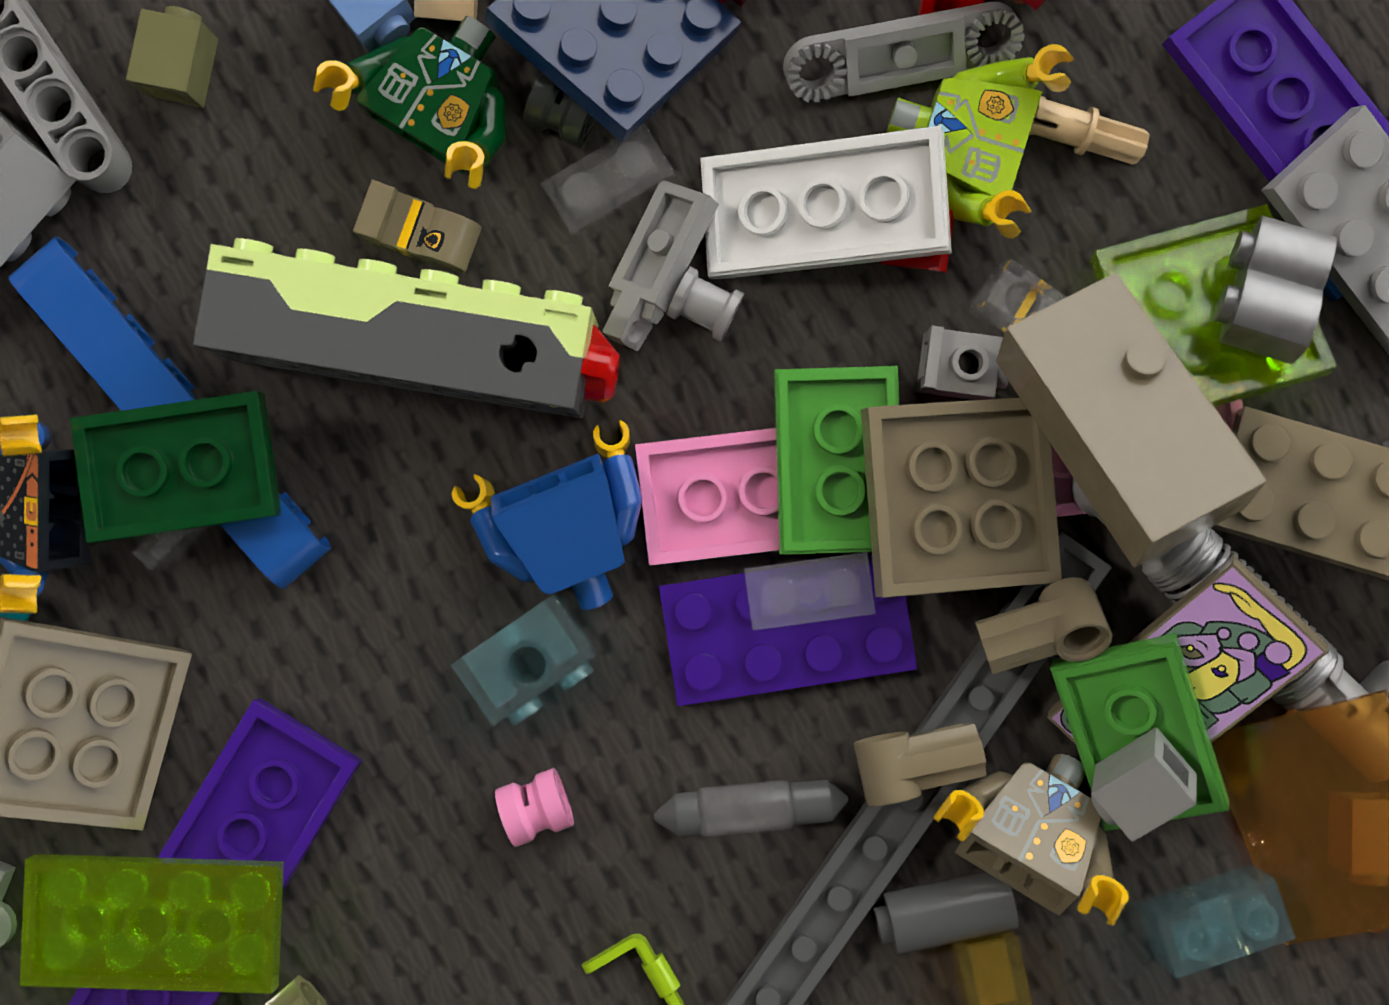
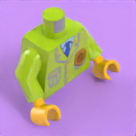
[886,44,1074,239]

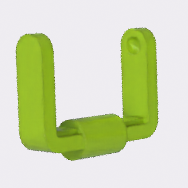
[581,933,684,1005]

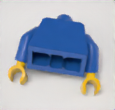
[451,420,642,610]

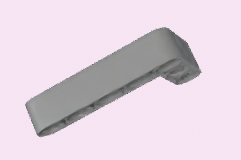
[0,0,132,193]

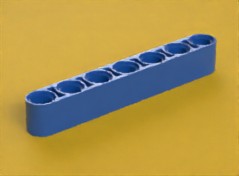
[8,237,332,589]

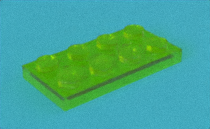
[20,854,284,994]

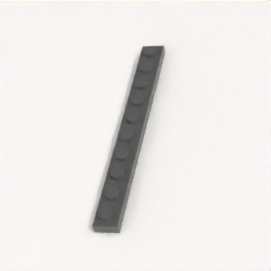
[722,531,1112,1005]

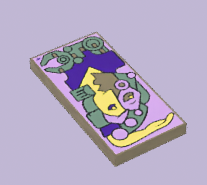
[1047,555,1328,743]

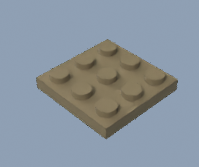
[861,397,1062,598]
[0,617,192,831]

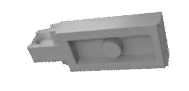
[602,180,719,351]

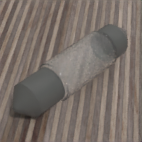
[654,779,848,837]

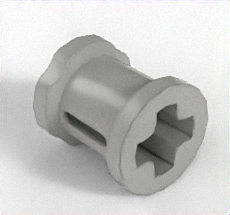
[667,266,744,342]

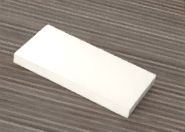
[701,126,952,279]

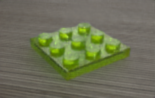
[1090,204,1337,407]

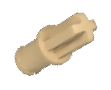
[1029,96,1149,164]

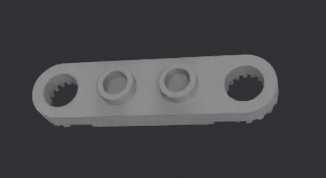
[783,2,1025,102]

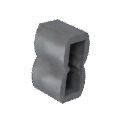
[1213,216,1337,365]

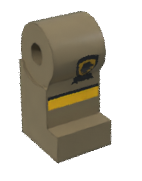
[353,180,482,273]

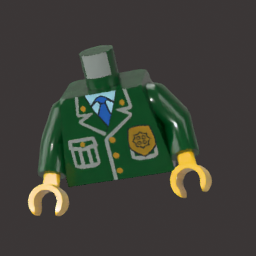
[313,16,506,189]

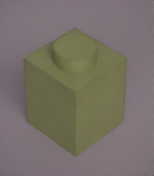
[126,6,218,108]

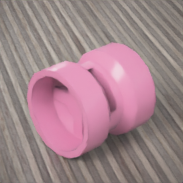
[495,768,574,847]

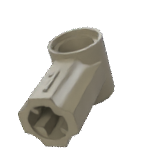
[975,577,1112,674]
[853,722,986,806]

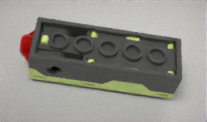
[193,238,620,419]

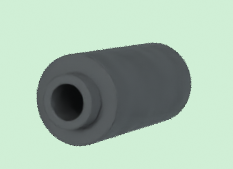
[873,871,1019,955]

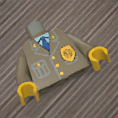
[933,754,1129,926]

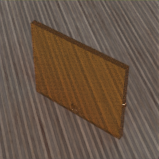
[1211,689,1389,945]

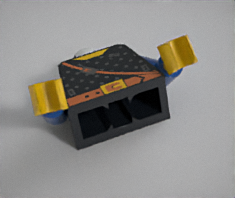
[0,415,90,614]

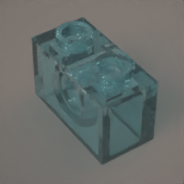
[451,593,598,726]
[1136,864,1296,979]

